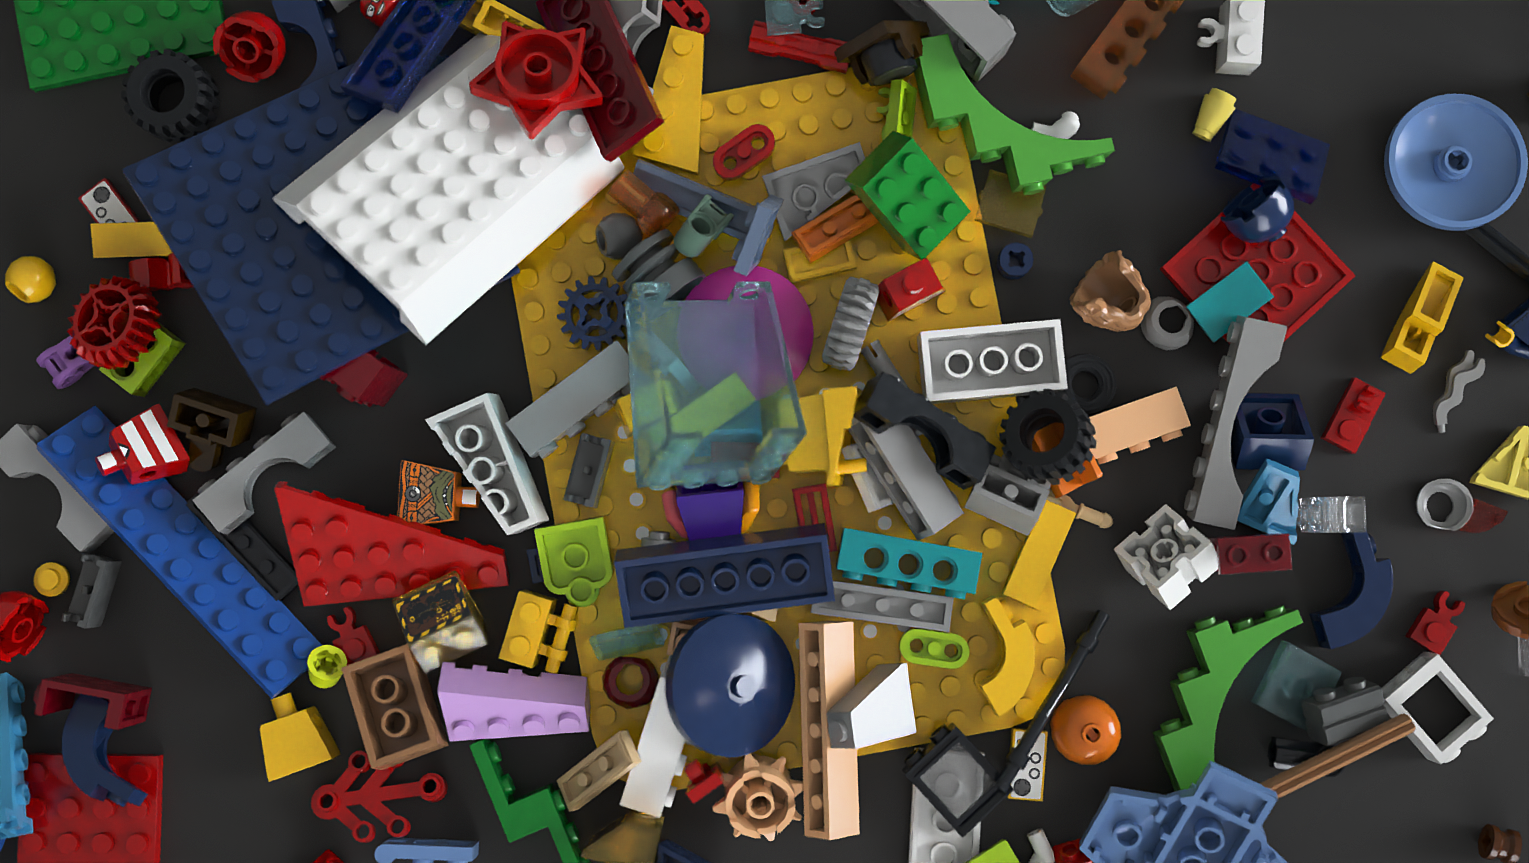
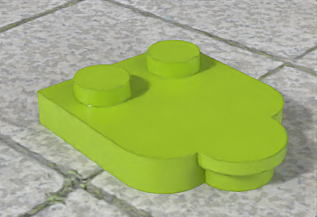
[534,516,613,607]

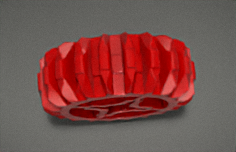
[66,276,162,370]

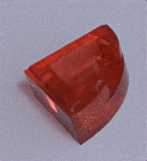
[1459,499,1508,533]

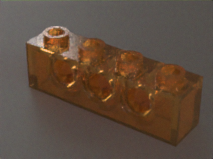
[1070,0,1185,100]

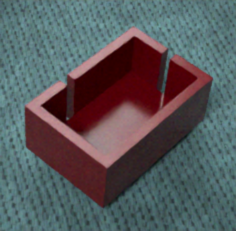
[319,349,408,407]

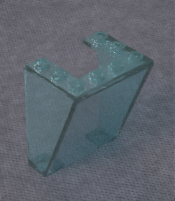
[625,281,807,490]

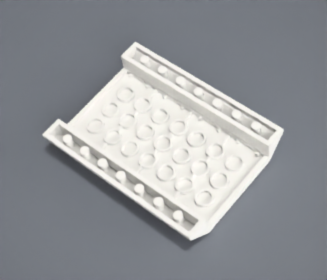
[273,33,625,345]

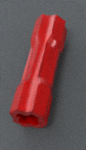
[748,20,849,74]

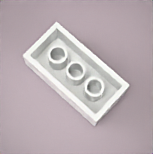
[917,319,1067,404]

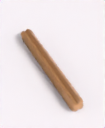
[1260,714,1416,798]

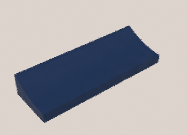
[614,523,835,628]

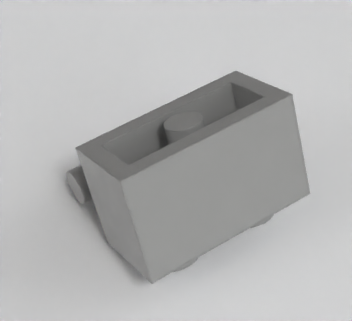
[964,454,1051,536]

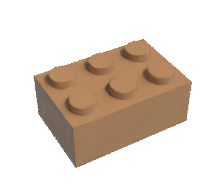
[342,644,449,770]

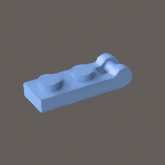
[374,837,479,863]

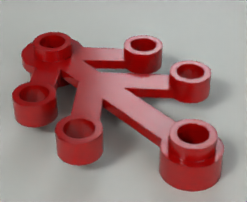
[311,751,448,843]

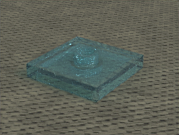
[1251,640,1342,732]

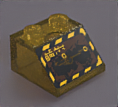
[393,570,488,673]
[582,810,665,863]

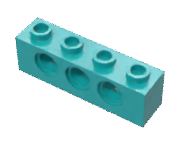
[836,528,982,599]

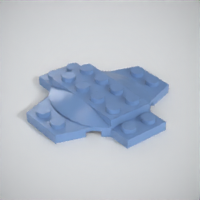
[1079,761,1288,863]

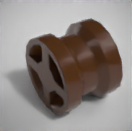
[1478,824,1522,863]

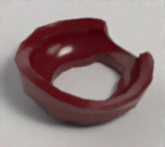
[602,656,659,709]

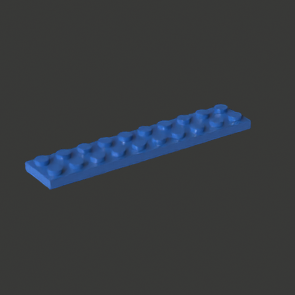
[37,405,322,699]

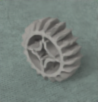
[822,276,879,371]

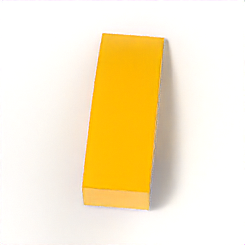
[1380,261,1464,374]

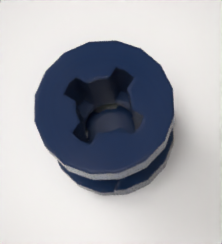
[996,242,1034,280]

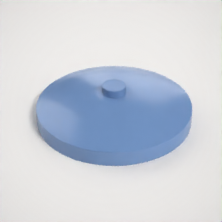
[1384,93,1528,231]

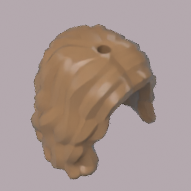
[1070,250,1151,332]

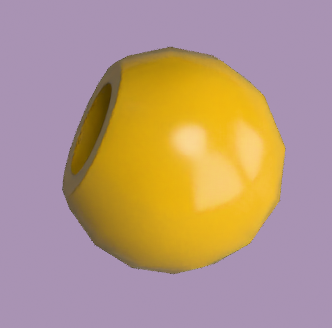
[5,256,56,303]

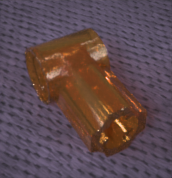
[607,169,680,236]

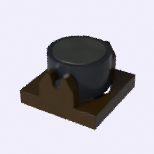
[834,20,930,86]

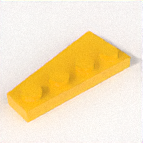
[633,25,704,176]

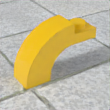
[978,596,1035,717]

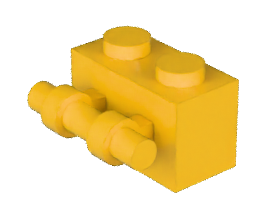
[499,590,578,674]

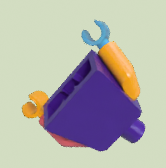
[655,470,760,541]

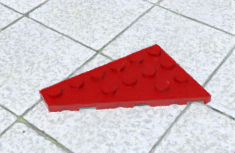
[274,481,510,607]

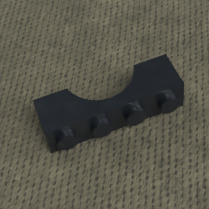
[853,371,996,490]

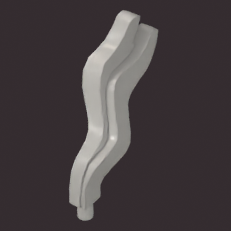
[1433,350,1485,433]

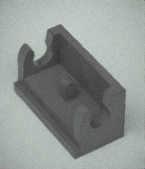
[563,433,615,508]
[61,551,122,629]

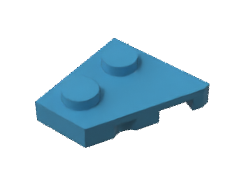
[1237,458,1300,545]

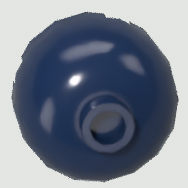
[1221,175,1294,243]

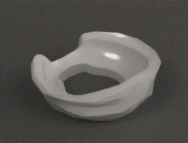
[1141,296,1194,350]
[1415,478,1474,531]

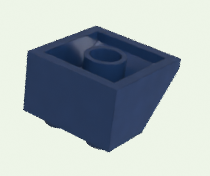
[1230,393,1314,470]

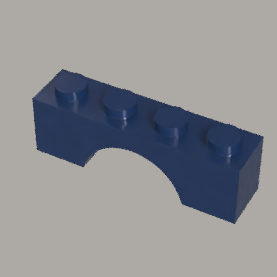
[271,0,348,87]

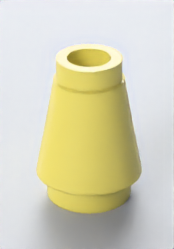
[1192,88,1236,142]

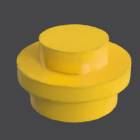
[34,562,70,597]

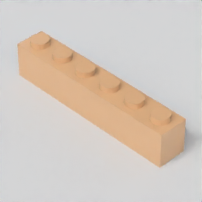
[799,621,859,840]

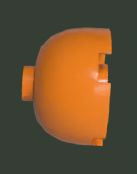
[1050,695,1121,765]

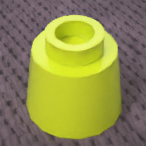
[307,645,347,689]

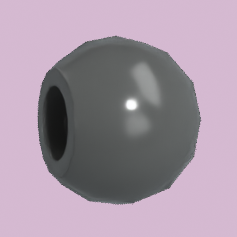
[596,213,643,260]

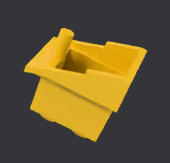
[777,386,867,487]

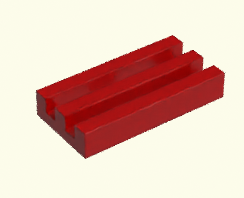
[792,483,838,553]

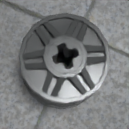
[612,229,705,321]

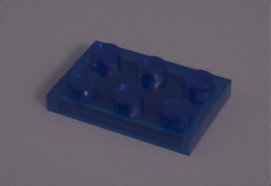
[1215,109,1330,205]

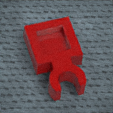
[1405,591,1465,656]
[327,606,380,666]

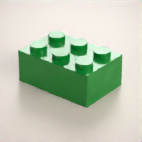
[845,131,971,260]

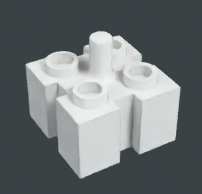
[1114,504,1218,610]

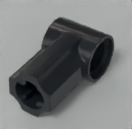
[1267,737,1345,778]

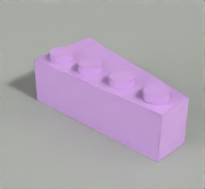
[437,662,590,742]

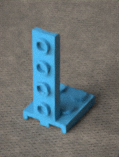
[0,672,33,840]

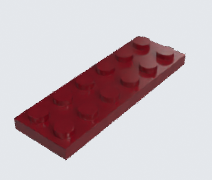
[535,0,664,162]

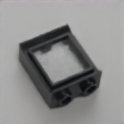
[902,722,1014,838]

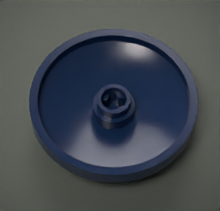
[665,614,795,757]

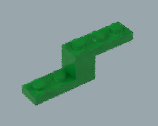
[469,739,591,863]

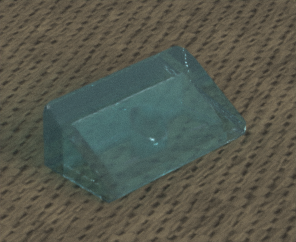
[589,624,665,661]

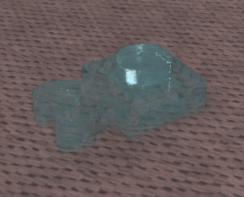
[765,0,825,36]

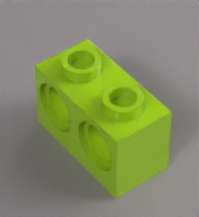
[99,320,186,397]

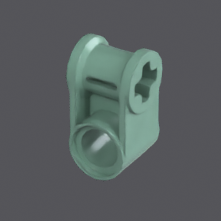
[674,194,735,257]

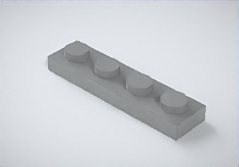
[811,581,954,632]

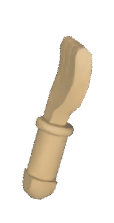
[1047,489,1113,528]

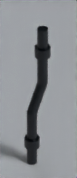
[994,610,1110,793]

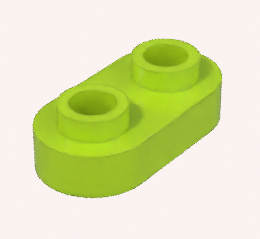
[899,628,969,669]

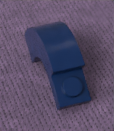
[1309,529,1393,649]
[62,694,148,807]

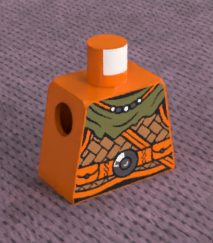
[397,461,480,525]

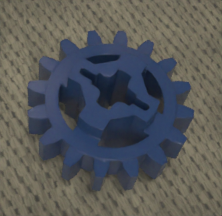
[557,276,633,352]

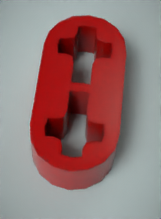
[662,0,711,36]

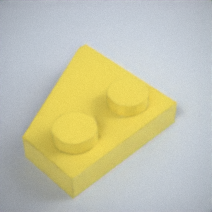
[1469,425,1529,500]

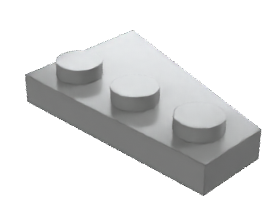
[762,142,865,241]

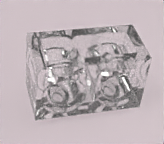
[1297,497,1366,533]

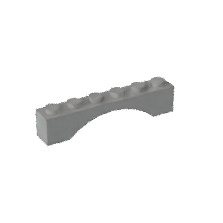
[1184,315,1288,530]

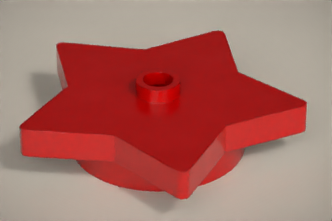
[469,21,603,140]

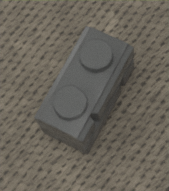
[1301,677,1388,746]

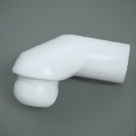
[1031,111,1080,139]
[1027,828,1055,863]

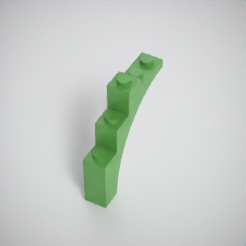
[914,33,1115,195]
[1152,605,1303,792]

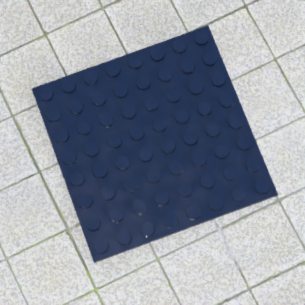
[122,53,520,405]

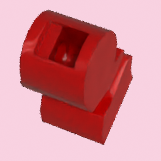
[128,253,193,291]

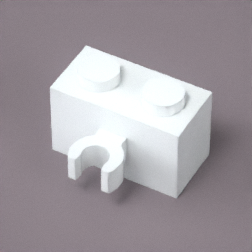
[1197,0,1265,76]

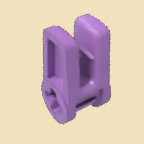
[36,335,106,389]

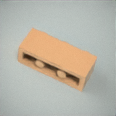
[1089,386,1191,465]

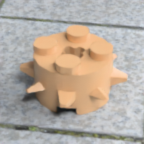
[712,753,803,841]

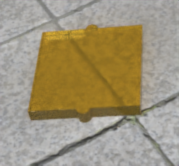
[975,169,1046,238]

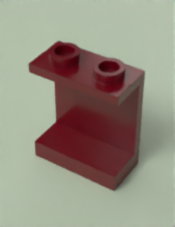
[1206,533,1292,575]
[34,673,152,730]

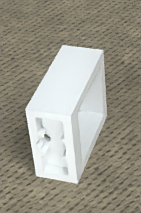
[1382,651,1494,764]

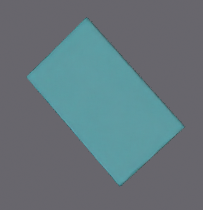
[1186,261,1274,342]

